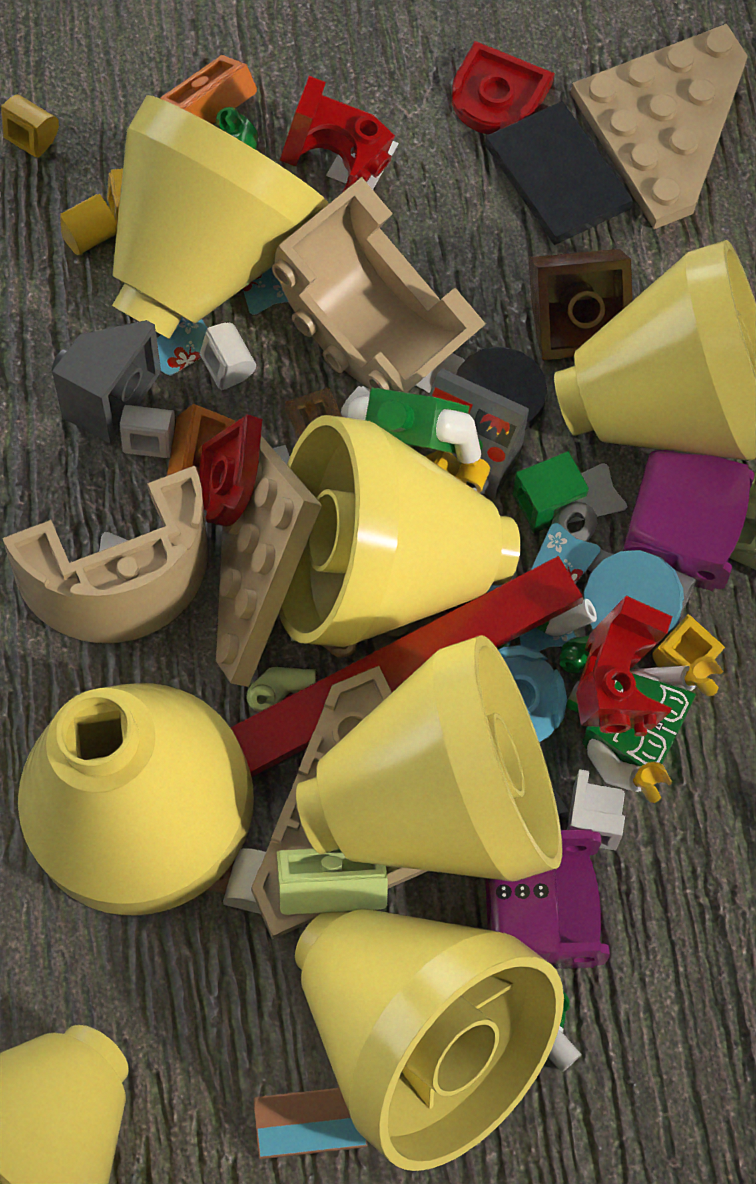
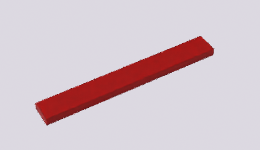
[230,556,583,777]

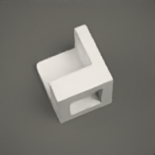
[567,769,625,851]

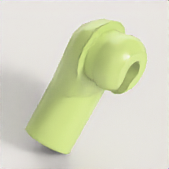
[246,667,316,712]

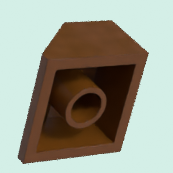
[529,249,633,360]

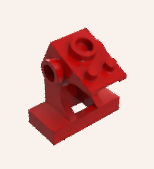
[280,76,395,192]
[576,596,673,736]

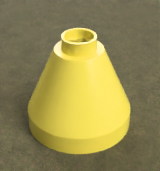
[112,95,329,339]
[554,240,756,461]
[278,415,520,647]
[296,635,562,881]
[18,683,254,915]
[295,909,564,1171]
[0,1025,129,1184]

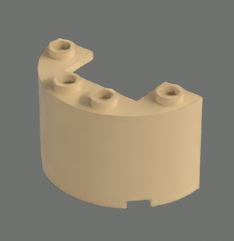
[272,177,486,393]
[2,466,208,643]

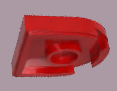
[451,41,555,135]
[199,414,263,527]

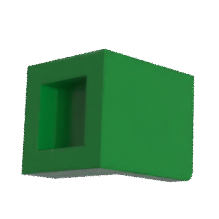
[512,451,589,533]

